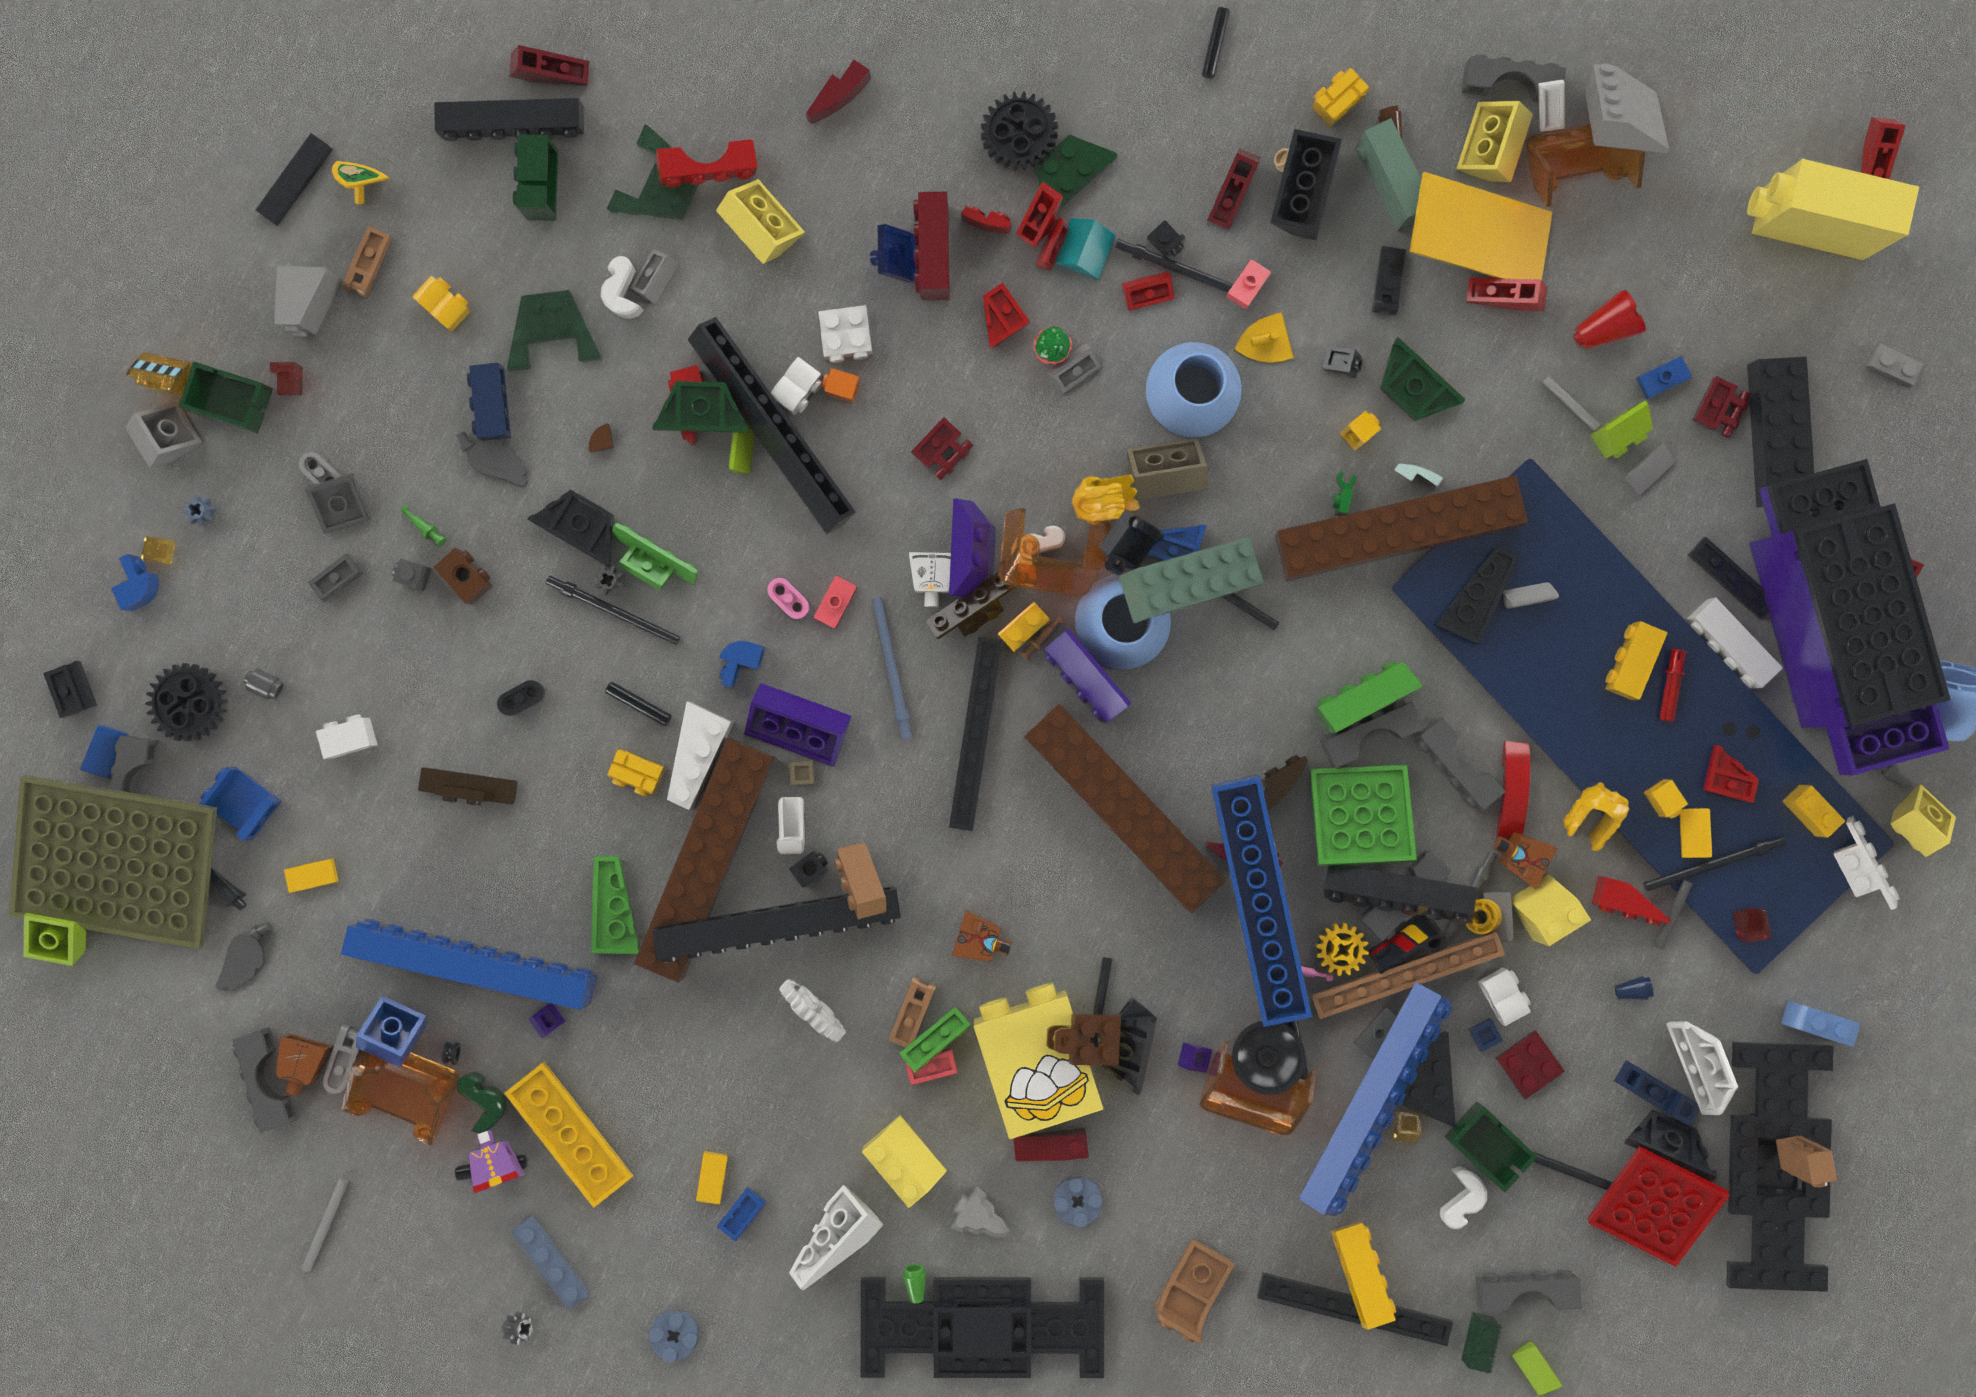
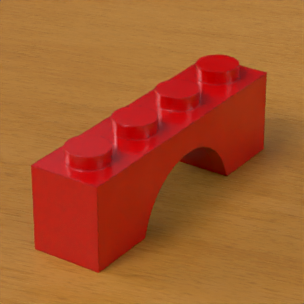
[655,139,758,188]

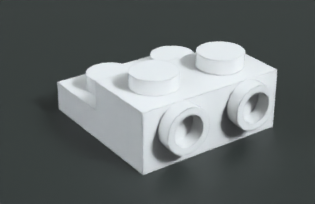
[818,305,873,363]

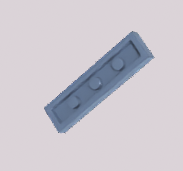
[511,1215,590,1310]

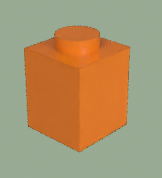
[822,368,860,404]

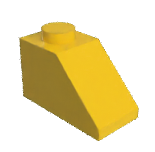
[1340,411,1381,451]

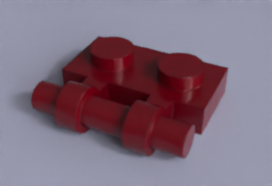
[1693,376,1751,438]
[911,417,974,480]

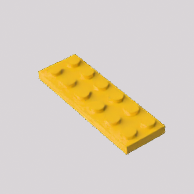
[504,1061,634,1208]

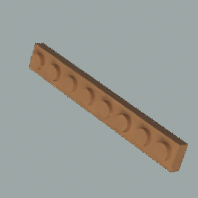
[1311,931,1505,1019]

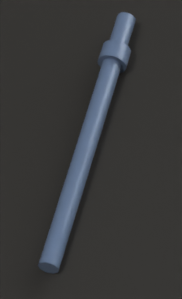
[872,597,912,740]

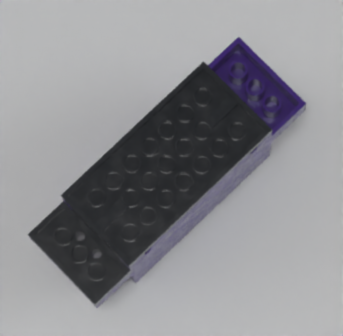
[1749,459,1951,776]

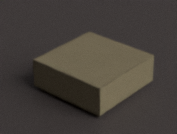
[789,760,815,786]

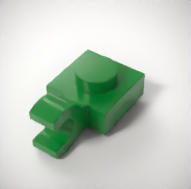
[1332,472,1356,516]

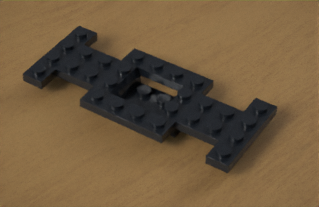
[1726,1042,1834,1292]
[860,1277,1104,1378]

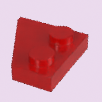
[983,282,1030,349]
[1703,745,1759,803]

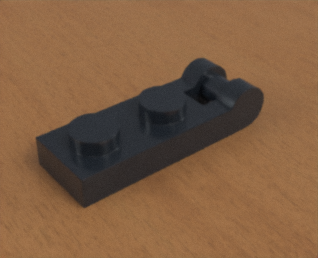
[1372,246,1406,316]

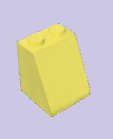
[1511,874,1591,946]

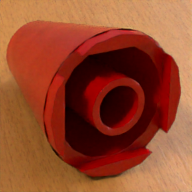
[1573,290,1646,349]

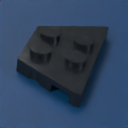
[527,490,614,567]
[1102,1016,1157,1095]
[1403,1031,1456,1126]
[1625,1110,1717,1182]

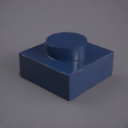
[1468,1018,1503,1052]

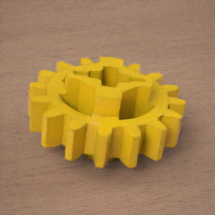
[1315,923,1369,976]

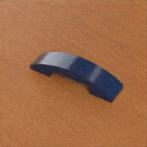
[1614,1060,1700,1126]

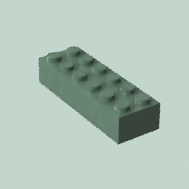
[1119,537,1264,623]

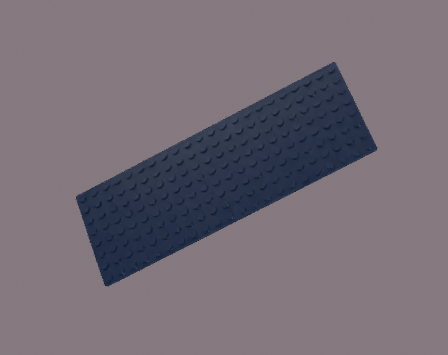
[1392,459,1894,974]

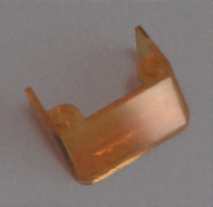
[1527,124,1645,207]
[999,508,1110,597]
[1200,1040,1317,1135]

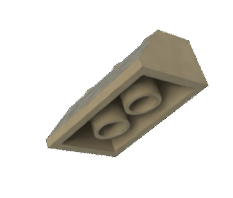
[1127,437,1208,500]

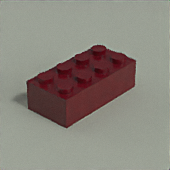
[913,191,950,300]

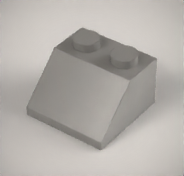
[125,402,202,468]

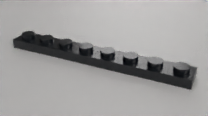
[949,637,1002,831]
[1257,1272,1453,1346]

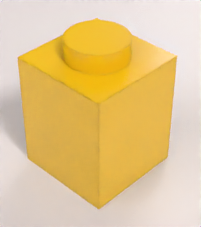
[1643,779,1688,819]

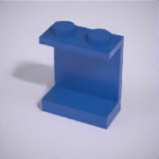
[199,767,281,841]

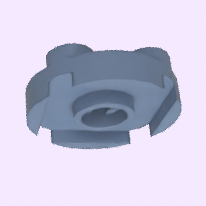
[1054,1176,1102,1227]
[649,1310,699,1362]

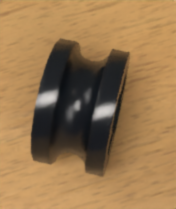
[442,1042,461,1065]

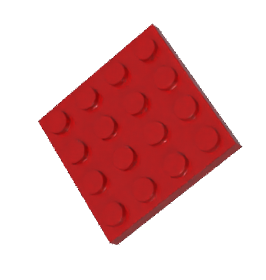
[1588,1146,1730,1267]

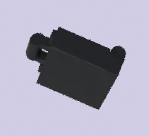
[1099,509,1164,575]

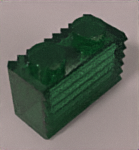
[1461,1312,1502,1373]

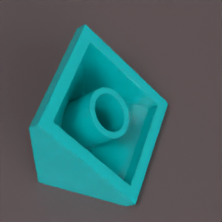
[1055,218,1116,280]

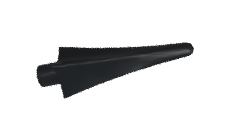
[210,867,247,911]

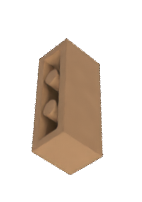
[834,842,886,919]
[1776,1136,1837,1187]

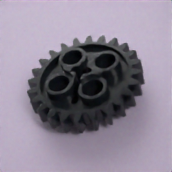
[981,91,1058,171]
[145,663,228,741]

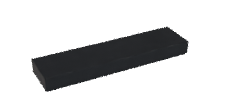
[255,133,333,226]
[1688,537,1769,619]

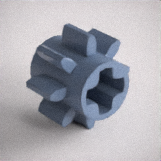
[183,496,217,527]

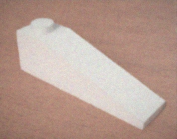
[789,1185,883,1291]

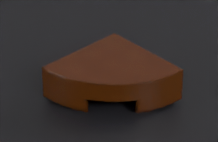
[589,424,614,453]

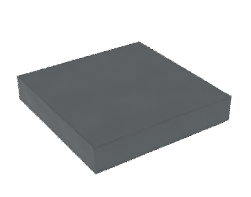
[305,473,372,534]

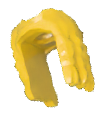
[1072,474,1140,525]
[1563,782,1629,851]

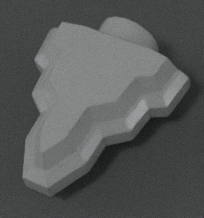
[951,1186,1009,1239]

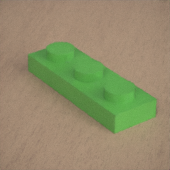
[899,1007,971,1074]

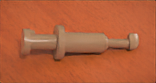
[1019,616,1065,661]

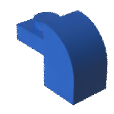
[111,554,159,612]
[719,641,766,688]

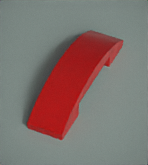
[1496,741,1530,838]

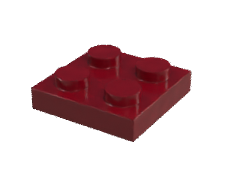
[1495,1031,1565,1100]

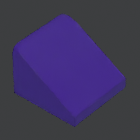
[529,1003,566,1038]
[1178,1042,1212,1073]

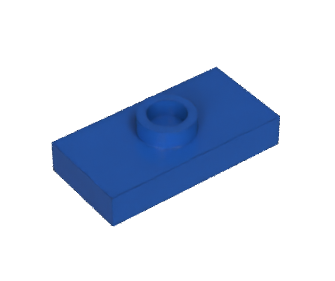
[1636,356,1692,400]
[717,1186,766,1242]

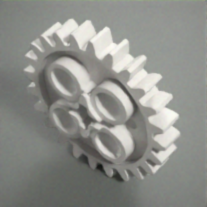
[779,979,846,1042]

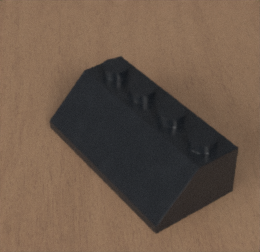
[1270,129,1342,241]

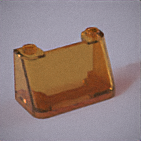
[341,1051,460,1146]

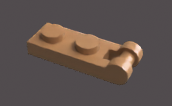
[343,226,393,298]
[888,977,936,1047]

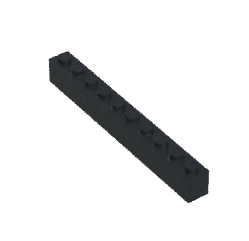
[688,317,856,534]
[652,886,901,962]

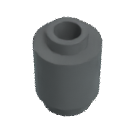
[244,668,284,700]

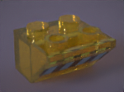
[126,352,192,396]

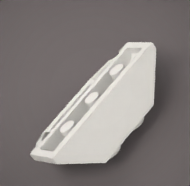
[1666,1021,1738,1115]

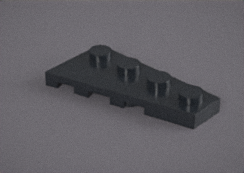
[1434,546,1519,645]

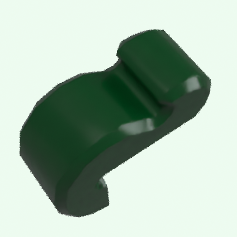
[457,1072,506,1133]

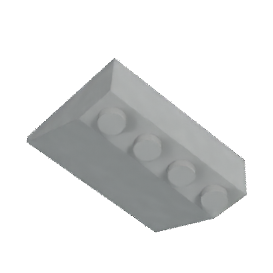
[1584,64,1669,153]

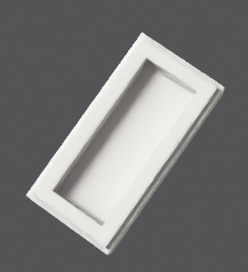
[1538,80,1565,132]

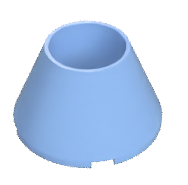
[1146,342,1242,438]
[1075,574,1171,670]
[1937,660,1976,741]

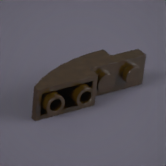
[1261,754,1308,811]

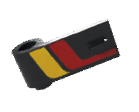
[1368,915,1446,974]

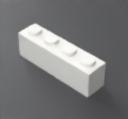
[1687,597,1783,689]

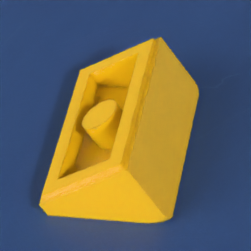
[1680,808,1712,858]

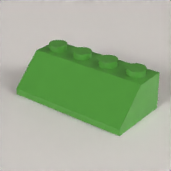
[1314,660,1422,733]

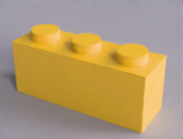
[1605,621,1668,700]

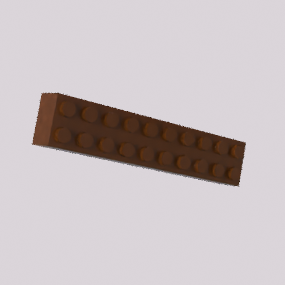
[1275,475,1528,582]
[1024,703,1227,914]
[634,738,775,983]

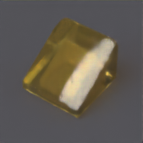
[141,536,175,564]
[1394,1112,1421,1143]

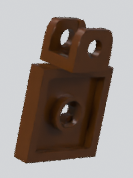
[1046,1014,1121,1065]

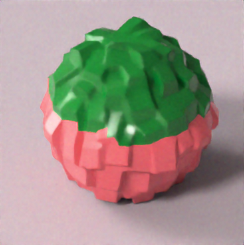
[1033,325,1072,365]

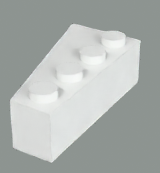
[667,701,734,810]

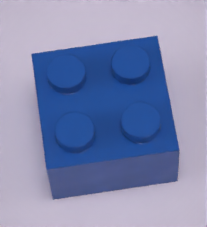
[356,996,426,1068]

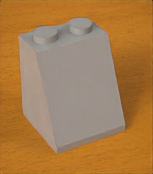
[274,266,342,339]

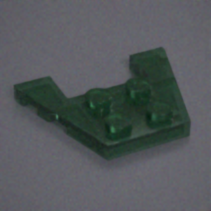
[607,124,698,220]
[507,290,602,371]

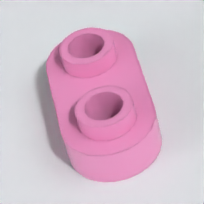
[768,578,810,619]

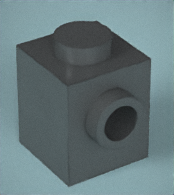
[392,558,432,591]

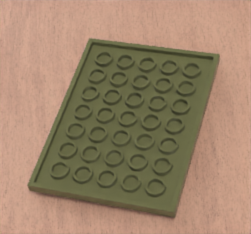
[9,775,217,949]

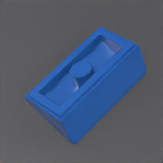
[80,725,128,779]

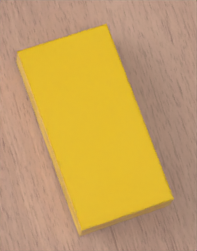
[284,858,339,893]
[696,1151,729,1205]

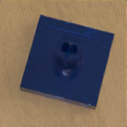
[870,224,915,283]

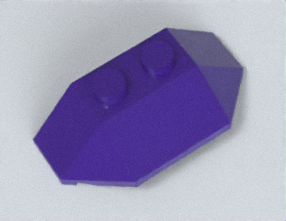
[949,498,996,597]

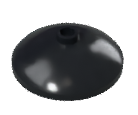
[1232,1021,1306,1095]

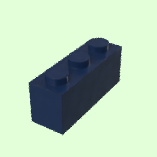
[467,363,511,441]

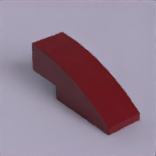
[806,59,871,124]

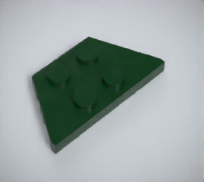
[1034,135,1117,210]
[1380,337,1466,421]
[652,381,747,433]

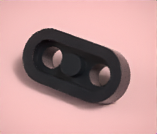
[497,680,545,716]

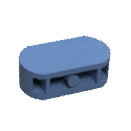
[1780,1000,1861,1047]

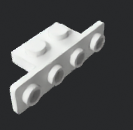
[1834,816,1900,910]

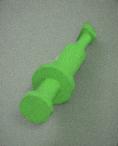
[401,505,446,547]

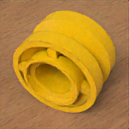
[1465,899,1502,934]

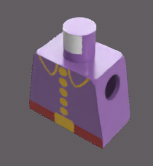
[469,1130,525,1193]

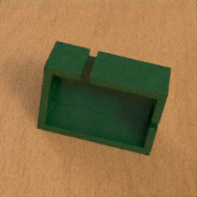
[513,134,558,221]
[178,361,273,434]
[1444,1101,1538,1193]

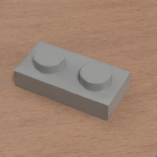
[1866,344,1923,387]

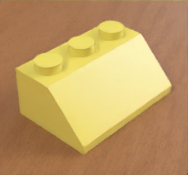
[1456,101,1533,182]
[716,179,805,264]
[862,1115,947,1208]

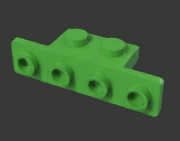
[612,522,698,591]

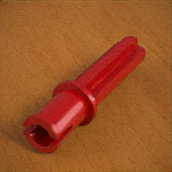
[1659,649,1687,722]

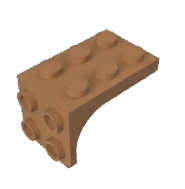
[1154,1238,1235,1343]

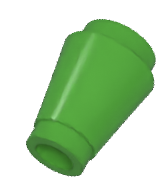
[902,1264,926,1303]

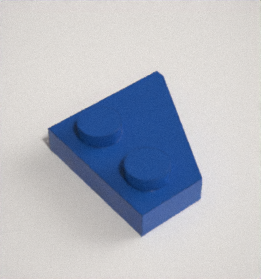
[1147,524,1207,561]

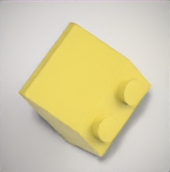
[1890,784,1956,857]

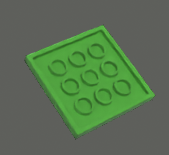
[1309,765,1417,866]

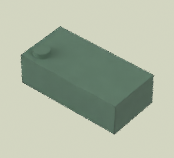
[1355,118,1421,231]

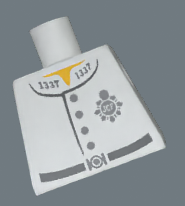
[909,552,951,607]

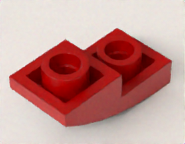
[961,205,1012,233]

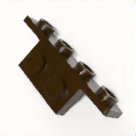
[926,568,1018,639]
[418,767,518,806]

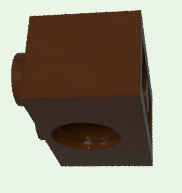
[433,548,493,605]

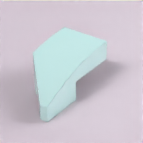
[1394,464,1443,486]

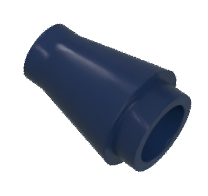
[1615,976,1654,1000]

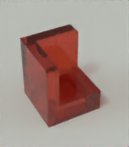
[270,362,303,395]
[1733,907,1771,943]

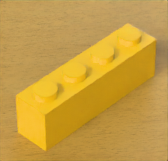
[1330,1222,1396,1330]

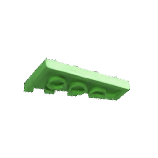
[591,856,640,954]

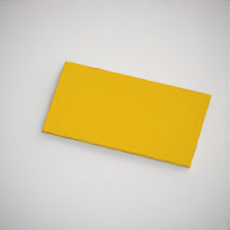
[1410,172,1553,280]

